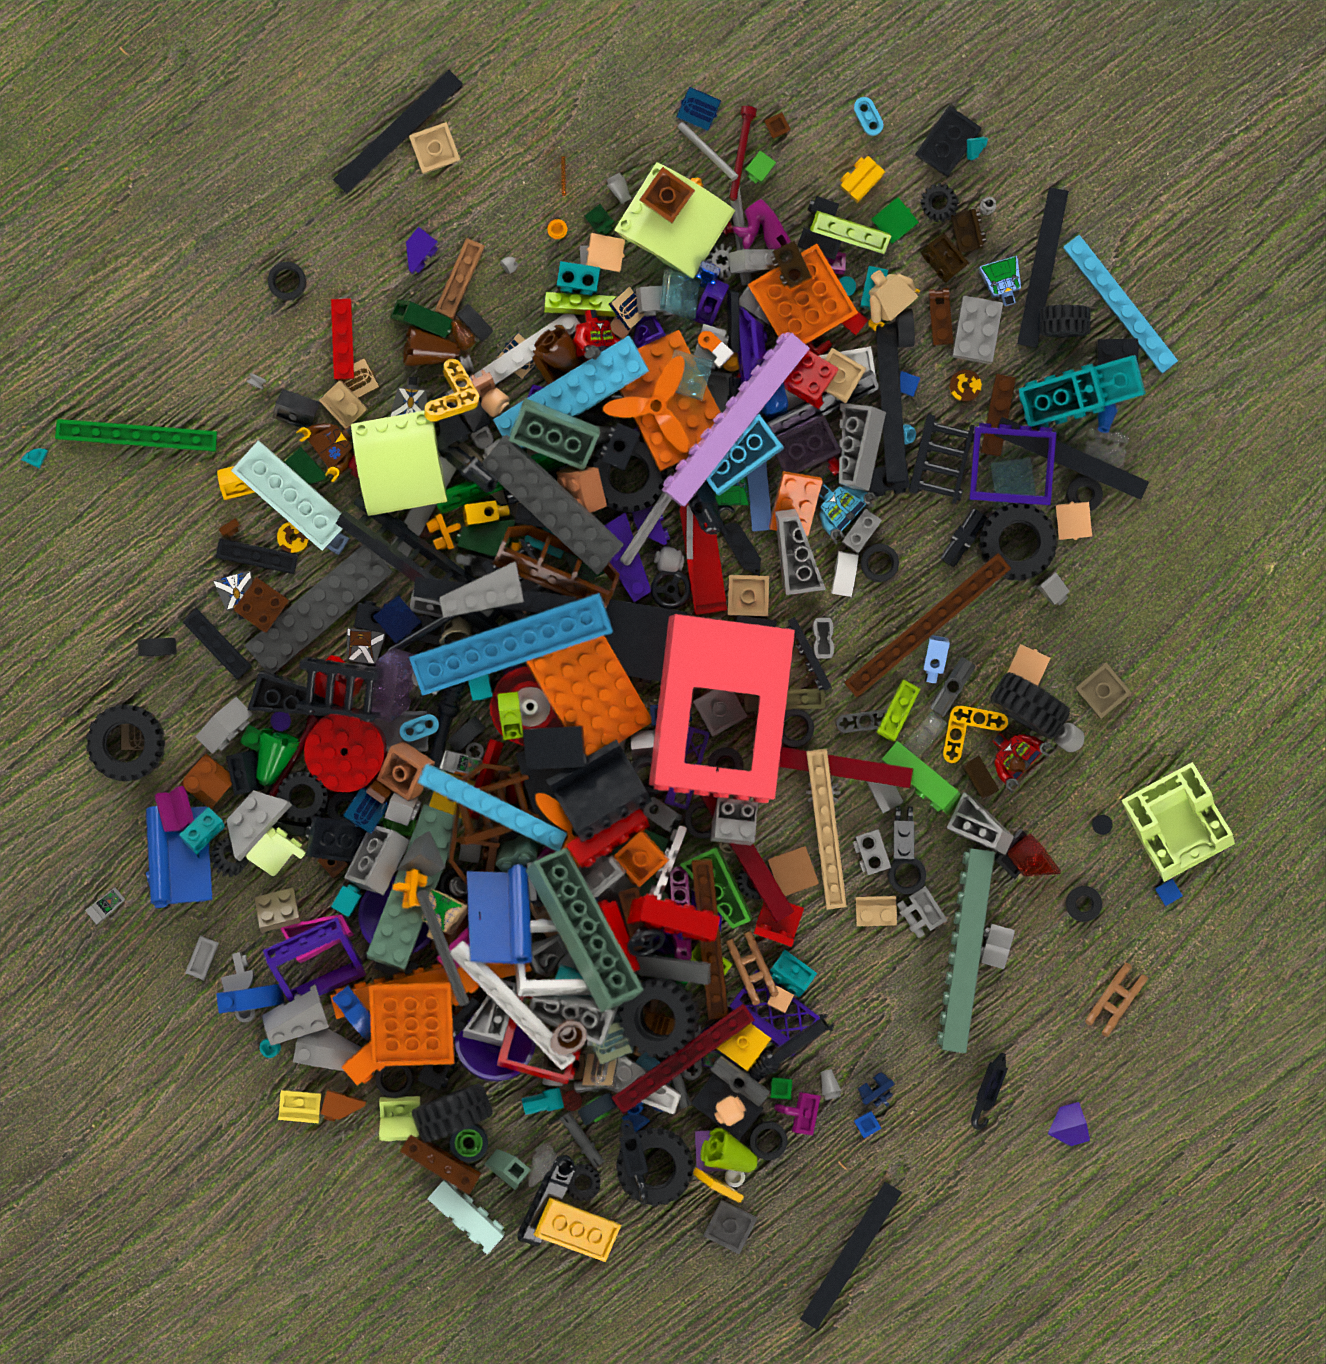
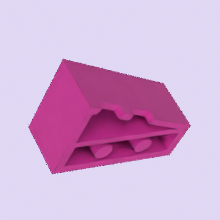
[280,914,354,964]

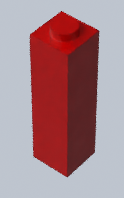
[597,899,640,972]

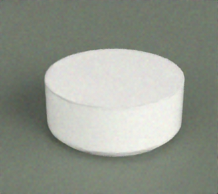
[725,1170,745,1187]

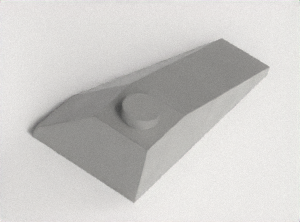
[293,1028,375,1076]

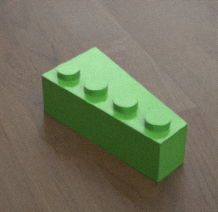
[882,741,962,816]
[680,846,753,929]

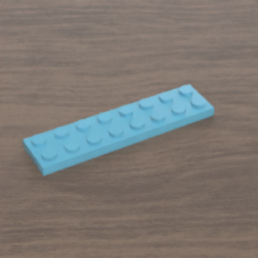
[493,336,650,449]

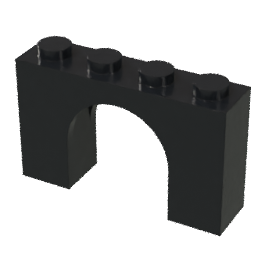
[427,391,472,454]

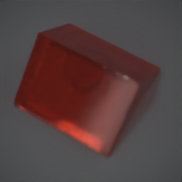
[1008,833,1061,876]

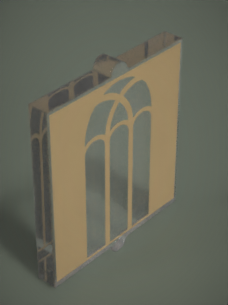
[582,1051,619,1089]

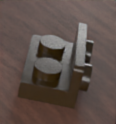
[950,207,987,254]
[921,233,969,283]

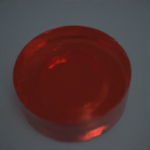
[562,1090,582,1111]

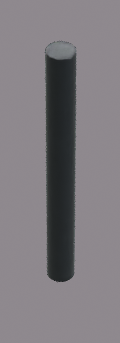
[388,615,458,655]

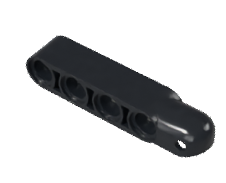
[672,460,723,535]
[517,1155,575,1247]

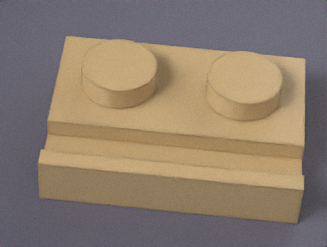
[319,380,368,429]
[856,896,897,926]

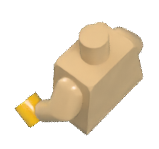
[868,270,920,331]

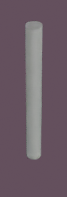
[677,122,738,181]

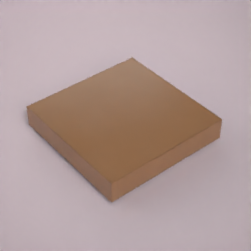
[767,846,819,896]

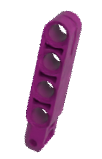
[667,867,692,961]

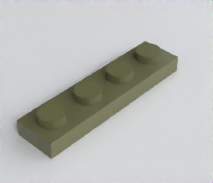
[744,688,825,712]

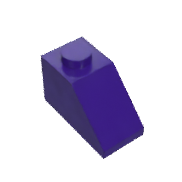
[693,277,730,326]

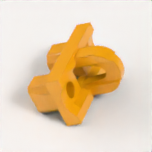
[426,513,461,550]
[393,869,427,908]

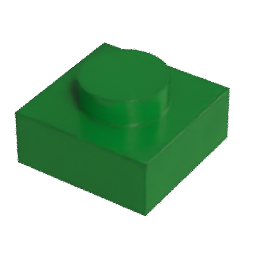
[240,725,261,752]
[771,1077,792,1099]

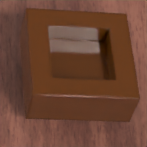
[764,112,791,140]
[219,518,241,538]

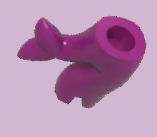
[733,199,791,250]

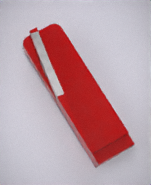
[680,503,727,615]

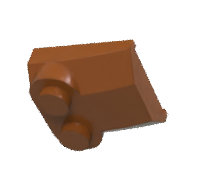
[639,167,696,223]
[180,753,232,810]

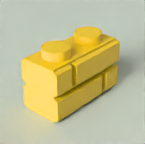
[840,156,885,203]

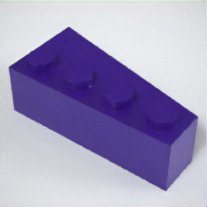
[604,513,651,603]

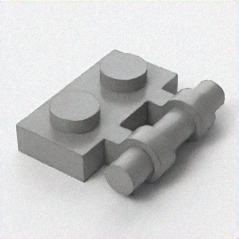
[897,886,947,938]

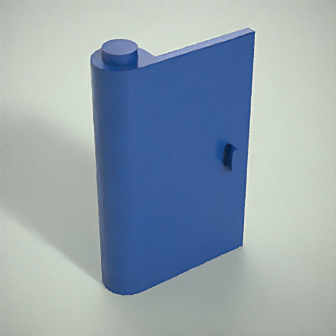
[146,806,213,908]
[466,864,532,964]

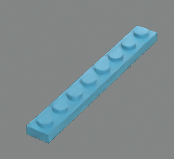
[1063,235,1178,374]
[417,764,567,852]

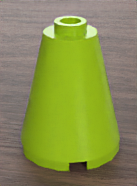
[701,1128,758,1173]

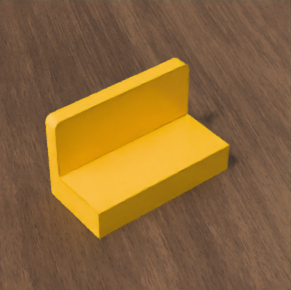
[217,466,255,500]

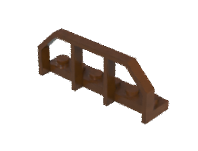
[492,525,620,609]
[447,763,511,884]

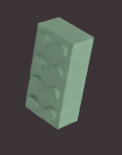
[509,398,600,470]

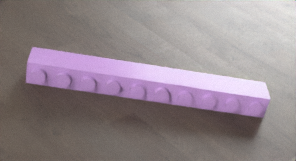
[662,332,810,506]

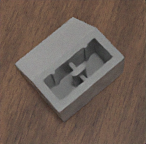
[710,797,758,846]

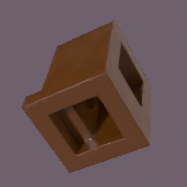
[317,859,350,879]

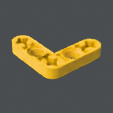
[424,359,479,422]
[943,706,1008,763]

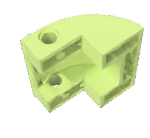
[615,162,736,278]
[351,410,447,516]
[1122,762,1235,882]

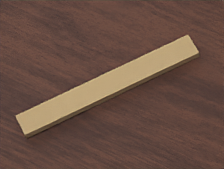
[806,749,847,910]

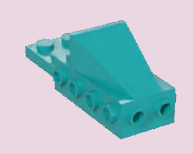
[1019,355,1146,430]

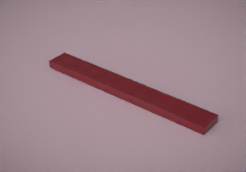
[752,747,914,789]
[699,793,794,923]
[611,1003,755,1114]

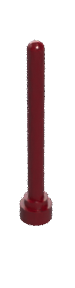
[729,106,757,201]
[268,715,321,797]

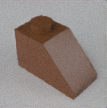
[320,1089,367,1122]

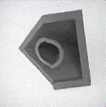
[397,831,446,876]

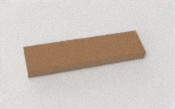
[435,238,485,319]

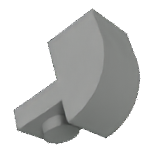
[221,951,255,992]

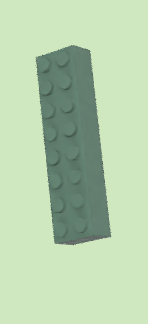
[367,805,462,972]
[525,848,643,1013]

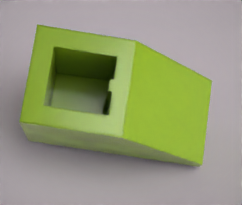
[498,692,523,740]

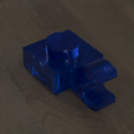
[696,260,721,289]

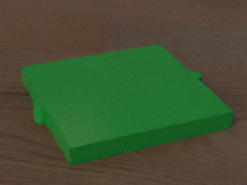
[871,197,919,245]

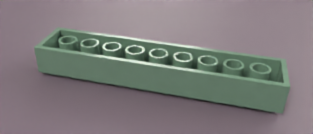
[936,848,995,1053]

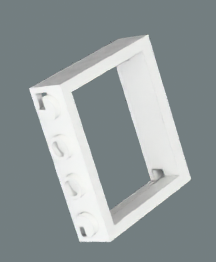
[515,918,592,996]

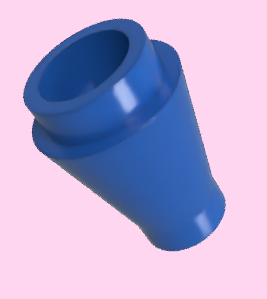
[1098,404,1117,433]

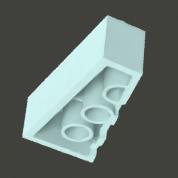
[428,1180,505,1254]

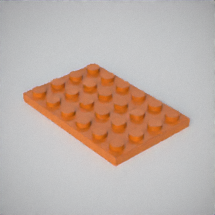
[619,330,720,472]
[525,635,652,757]

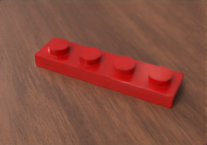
[331,298,355,380]

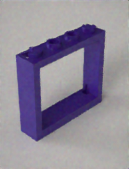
[969,423,1056,505]
[263,917,366,1002]

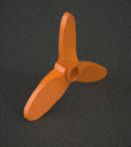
[603,356,690,452]
[535,793,580,869]

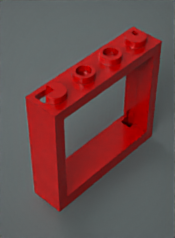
[497,993,581,1085]

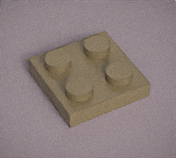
[1075,662,1132,719]
[254,887,301,933]

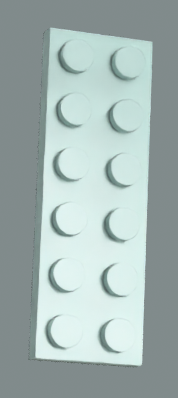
[231,440,342,551]

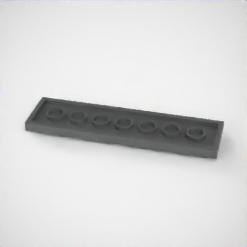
[482,435,624,575]
[245,544,393,674]

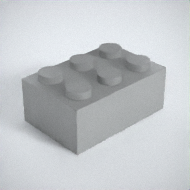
[952,296,1003,364]
[344,826,410,895]

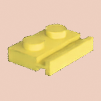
[278,1090,322,1123]

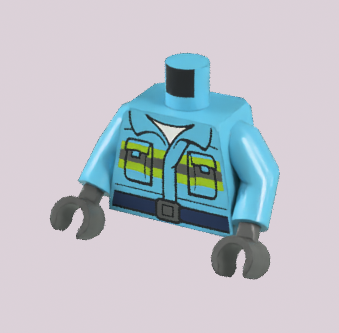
[819,485,878,544]

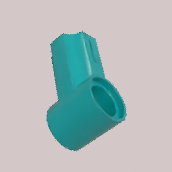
[522,1087,564,1115]

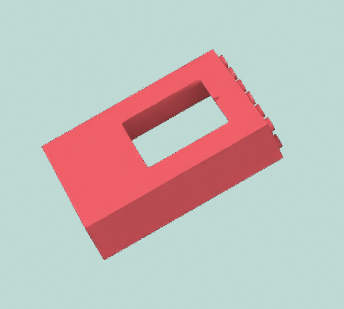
[649,614,795,803]

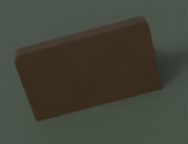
[961,755,999,800]

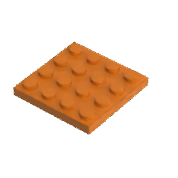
[748,244,858,344]
[369,982,454,1066]

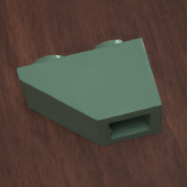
[484,1149,531,1190]

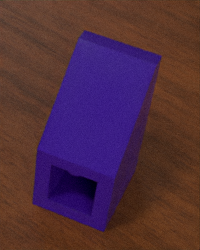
[406,227,438,275]
[632,506,670,546]

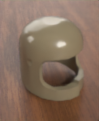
[439,616,473,646]

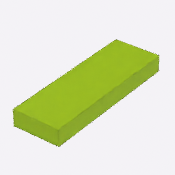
[876,679,921,742]

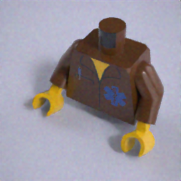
[296,423,354,482]

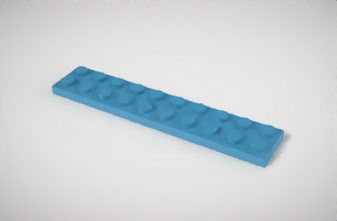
[409,593,613,696]

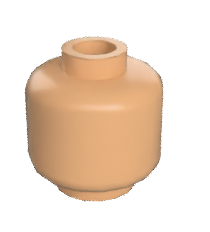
[480,388,511,418]
[715,1096,746,1126]

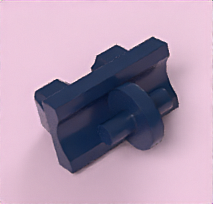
[858,1072,895,1107]

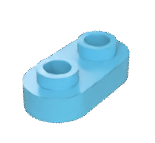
[854,97,883,136]
[400,714,439,742]

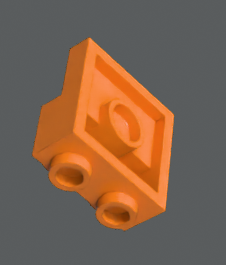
[614,830,670,887]

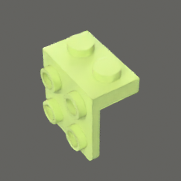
[246,827,305,876]
[379,1096,421,1141]

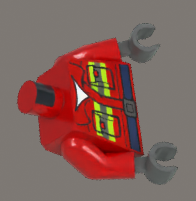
[574,310,620,360]
[992,733,1054,793]

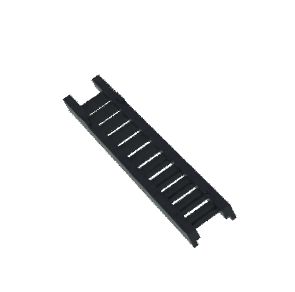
[335,493,528,667]

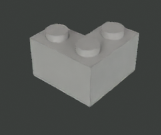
[196,697,253,754]

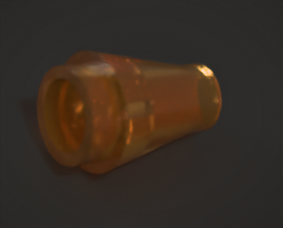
[451,320,476,351]

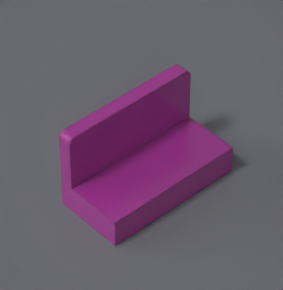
[155,786,194,832]

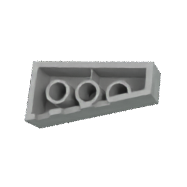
[839,403,886,491]
[775,509,826,595]
[529,995,619,1045]

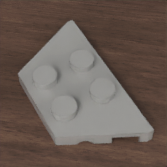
[227,790,292,861]

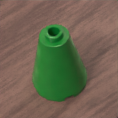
[256,728,300,786]

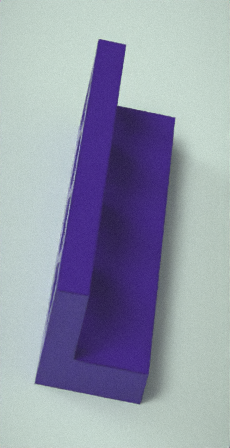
[665,726,710,810]

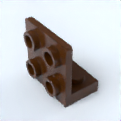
[234,577,291,633]

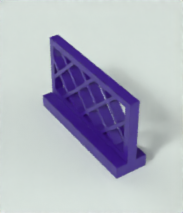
[728,969,820,1057]

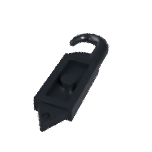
[718,505,762,576]
[971,1052,1008,1130]

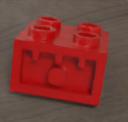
[784,350,839,409]
[753,903,804,947]

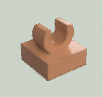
[471,370,496,397]

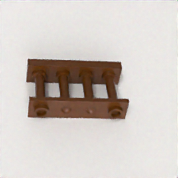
[448,772,540,845]
[400,1134,481,1194]

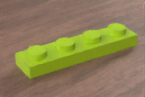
[810,211,891,254]
[545,292,626,317]

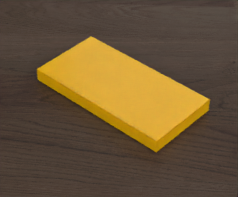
[534,1198,621,1262]

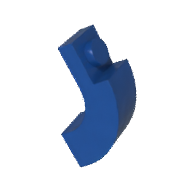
[216,984,285,1013]
[332,985,371,1042]

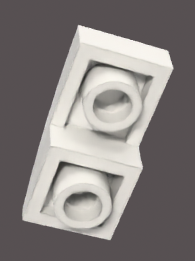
[831,551,859,597]

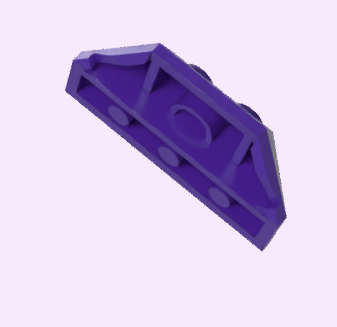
[738,306,768,384]

